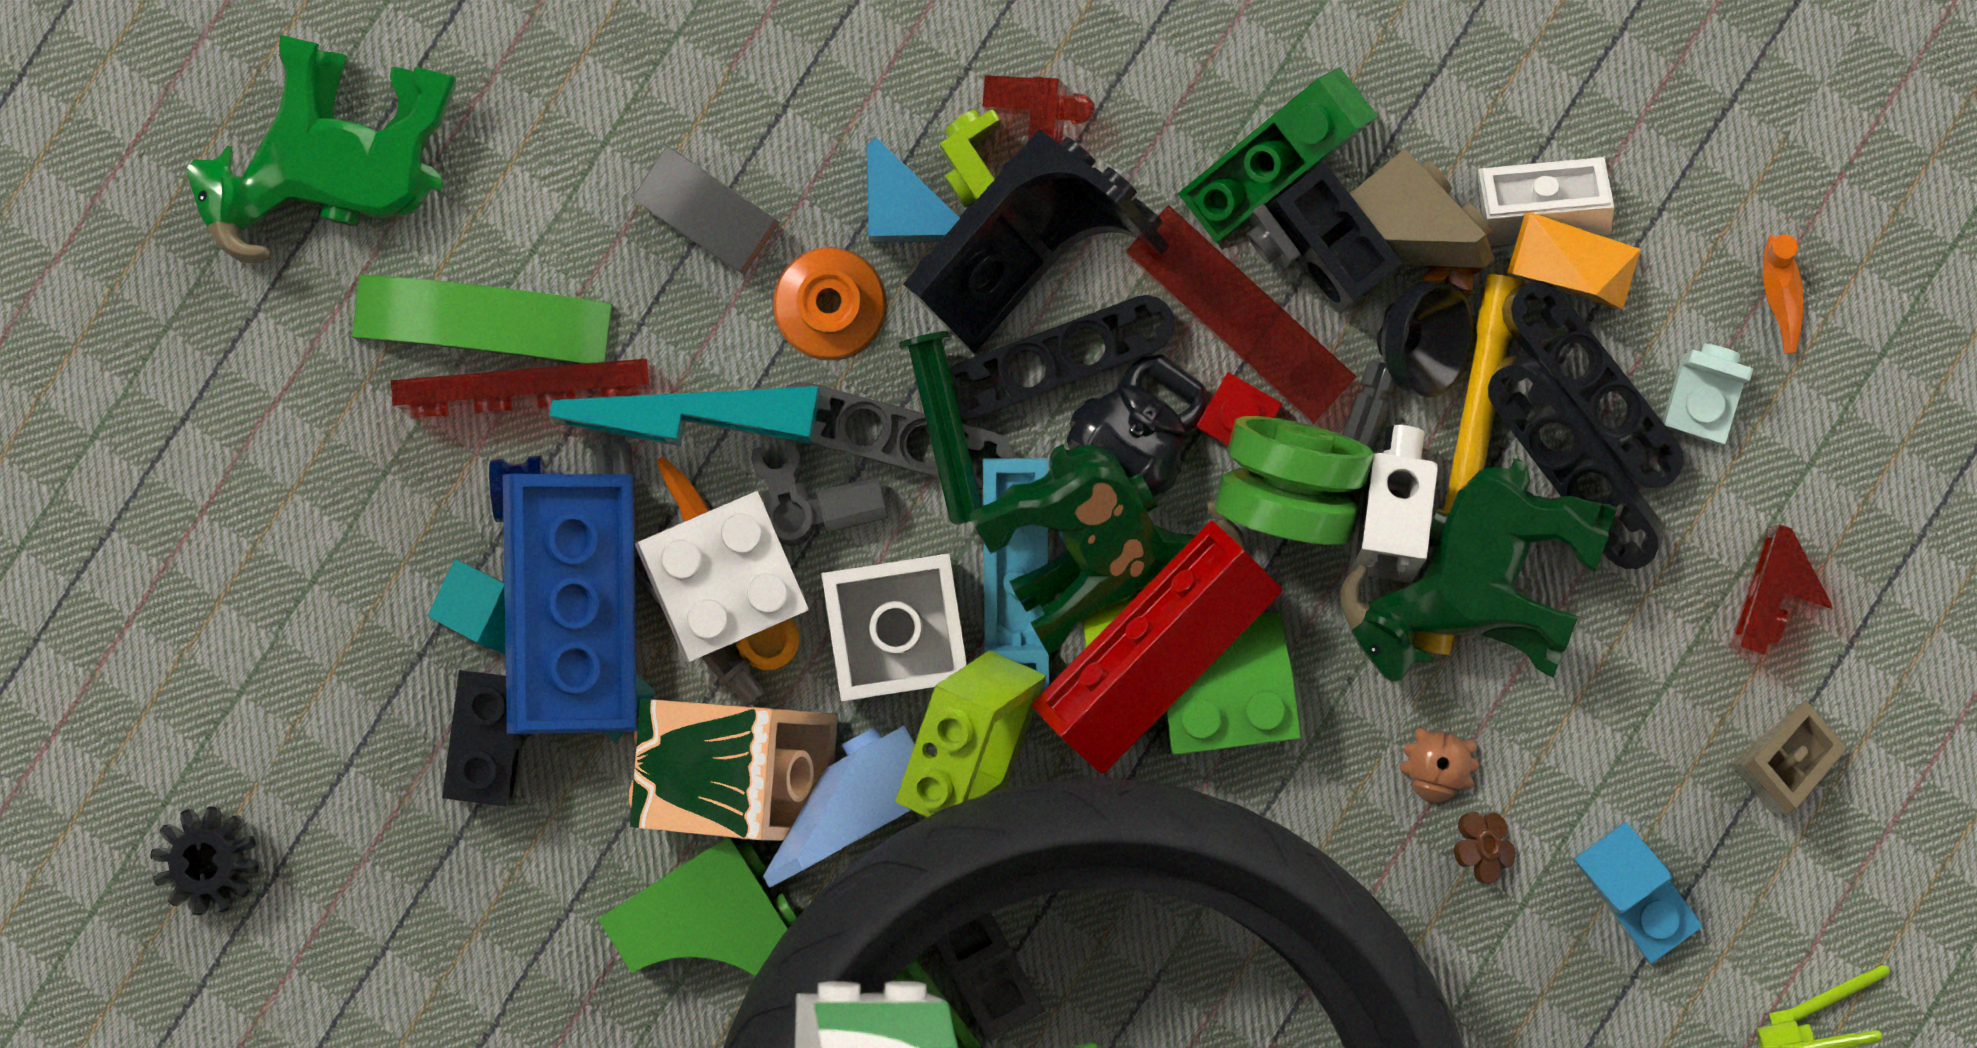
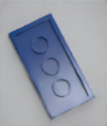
[503,474,637,734]

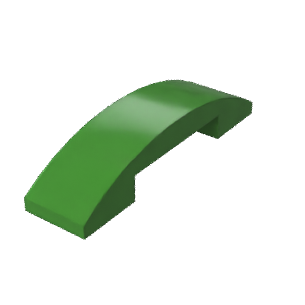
[352,274,613,367]

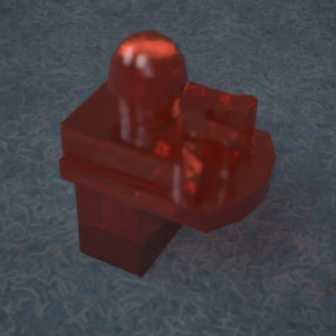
[982,75,1095,144]

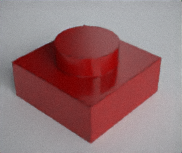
[1195,372,1283,447]

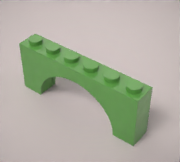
[598,837,799,976]

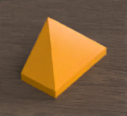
[1507,212,1641,310]

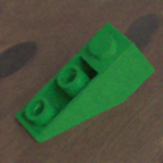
[1178,67,1379,243]

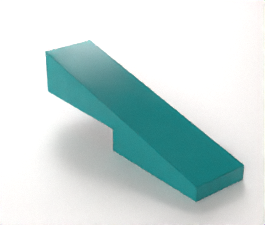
[549,386,821,446]

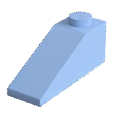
[763,726,915,887]

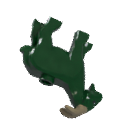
[1341,459,1618,683]

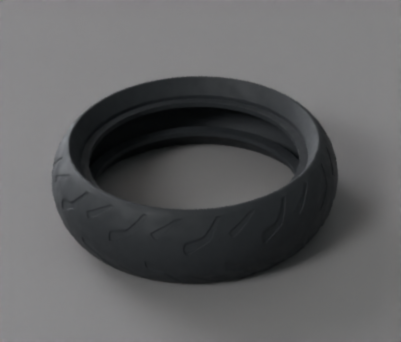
[724,778,1464,1048]

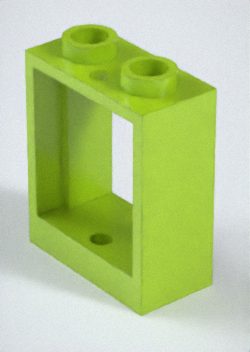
[895,650,1047,817]

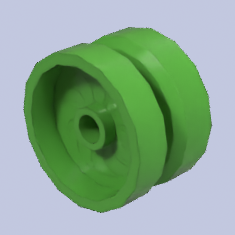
[1214,416,1374,545]

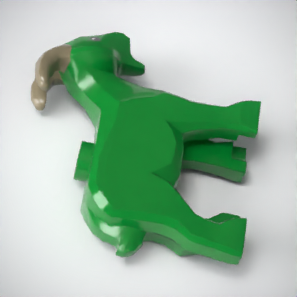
[187,35,457,263]

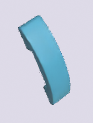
[983,458,1049,713]

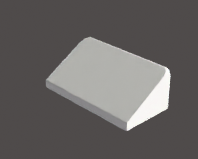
[1478,157,1614,246]

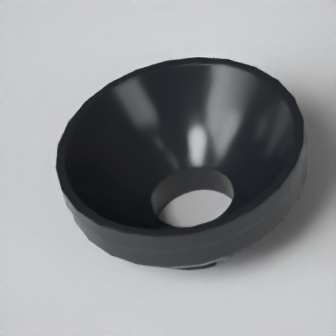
[1377,281,1473,398]

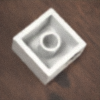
[635,491,809,662]
[821,554,967,701]

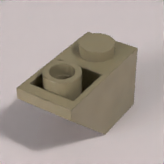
[1350,149,1495,268]

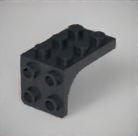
[903,129,1170,354]

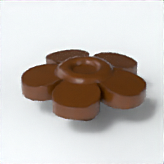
[1454,811,1515,884]

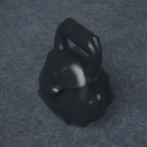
[1067,354,1206,497]

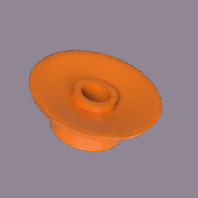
[773,247,887,360]

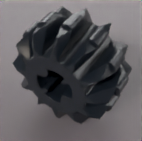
[150,806,262,916]

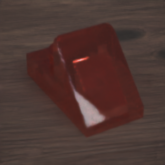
[1729,524,1833,655]

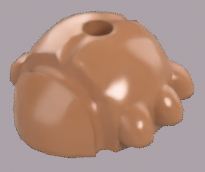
[1400,728,1479,803]

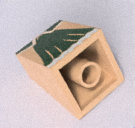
[629,699,838,840]

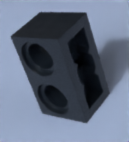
[1266,161,1403,312]
[442,670,524,807]

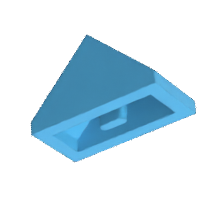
[867,137,960,243]

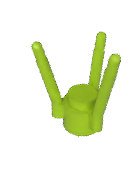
[1756,965,1890,1048]

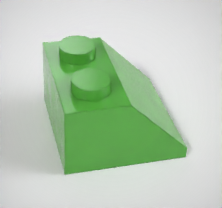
[1164,611,1301,755]

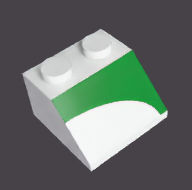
[795,982,957,1048]

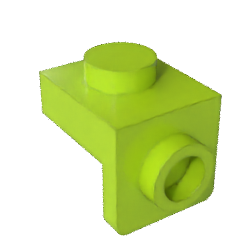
[940,109,1000,207]

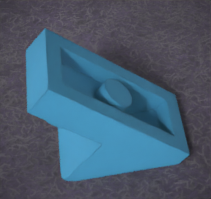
[1573,822,1703,964]

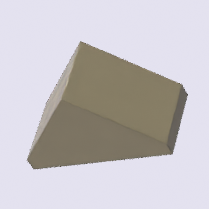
[1729,700,1847,815]

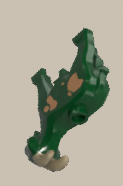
[969,444,1244,655]

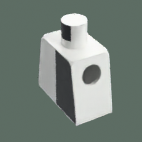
[1348,425,1437,583]

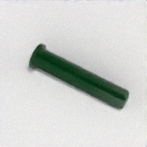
[899,331,982,525]

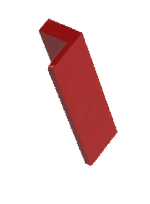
[1030,520,1282,774]

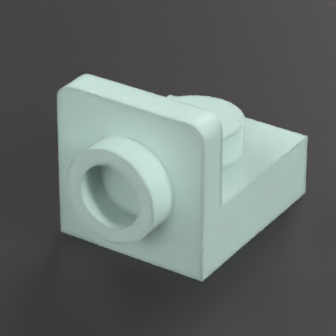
[1662,343,1753,446]

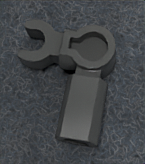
[751,440,888,546]

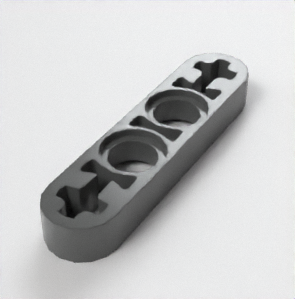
[785,382,1015,489]

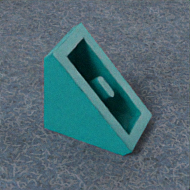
[428,559,505,654]

